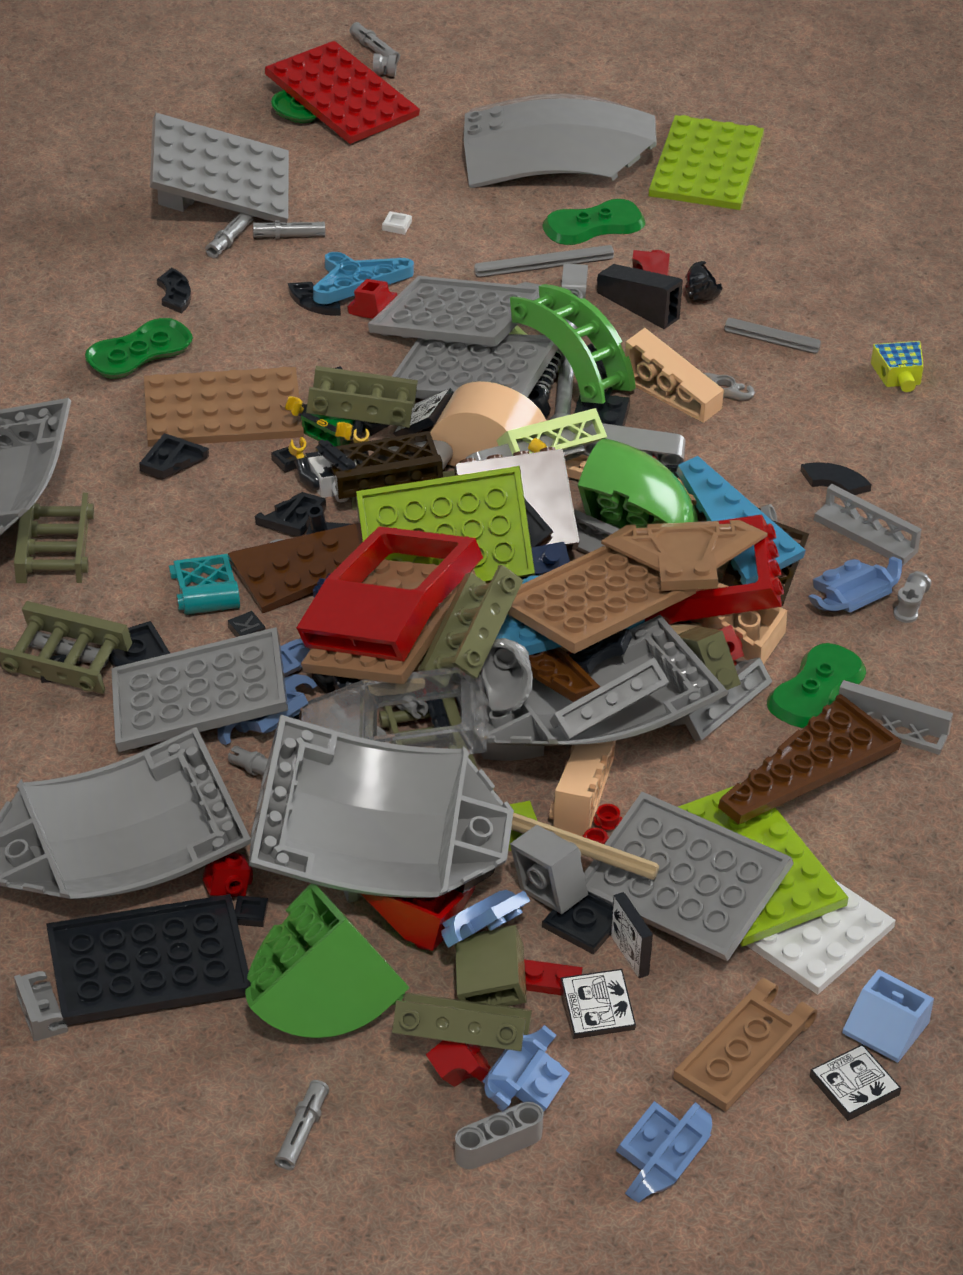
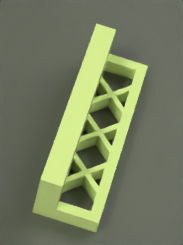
[496,408,607,455]

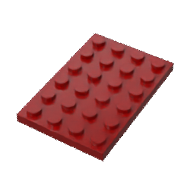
[265,41,420,144]

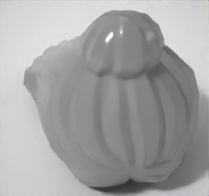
[481,638,533,712]

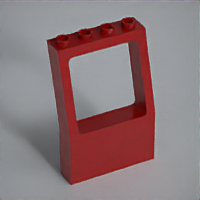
[645,514,784,625]
[296,526,483,662]

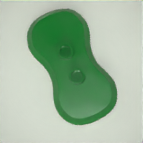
[271,90,317,123]
[542,199,645,245]
[85,318,193,379]
[767,643,866,728]

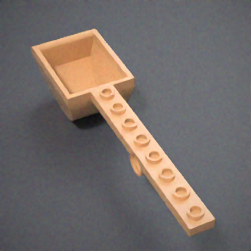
[430,381,697,505]

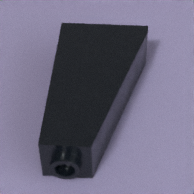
[597,264,683,329]

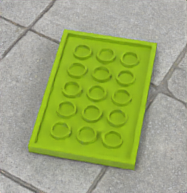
[648,115,764,210]
[356,466,535,582]
[678,783,849,947]

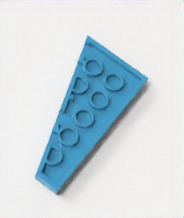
[676,456,806,584]

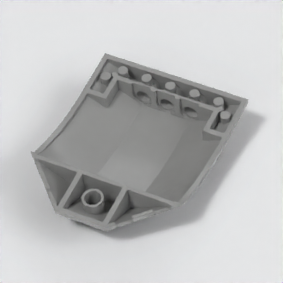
[464,94,657,188]
[0,398,71,535]
[465,615,728,746]
[249,715,514,898]
[0,727,251,899]

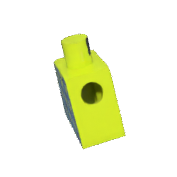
[871,341,923,392]

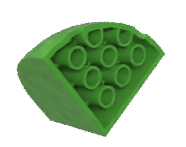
[578,438,698,529]
[245,883,410,1038]

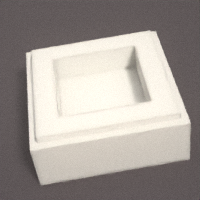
[382,211,412,235]

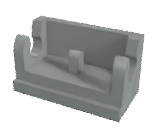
[14,971,68,1042]

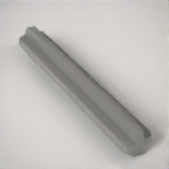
[725,317,821,354]

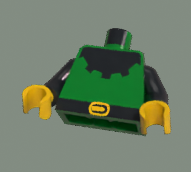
[285,396,364,446]

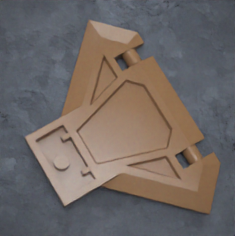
[601,520,768,591]

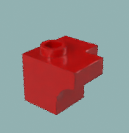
[632,250,670,276]
[347,279,398,319]
[426,1040,491,1087]

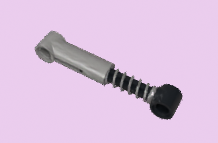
[527,288,584,418]

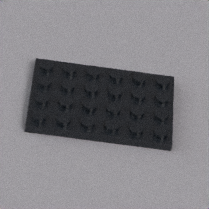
[46,894,251,1025]

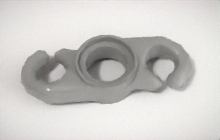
[703,373,755,401]

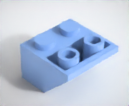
[842,969,934,1063]

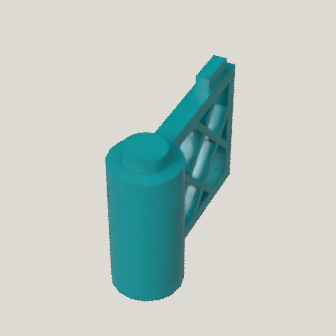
[169,554,240,615]

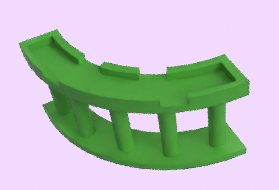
[510,284,636,404]

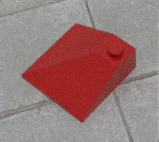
[360,886,476,951]

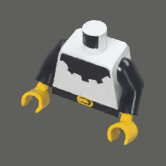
[288,429,369,502]

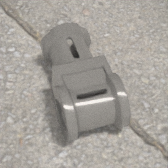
[893,571,931,623]

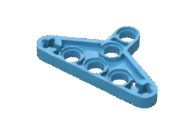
[313,252,414,304]

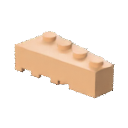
[625,328,724,423]
[690,582,787,664]
[549,740,616,836]

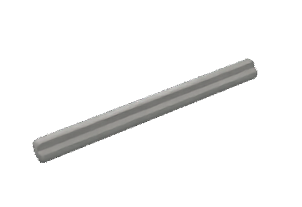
[474,245,614,278]

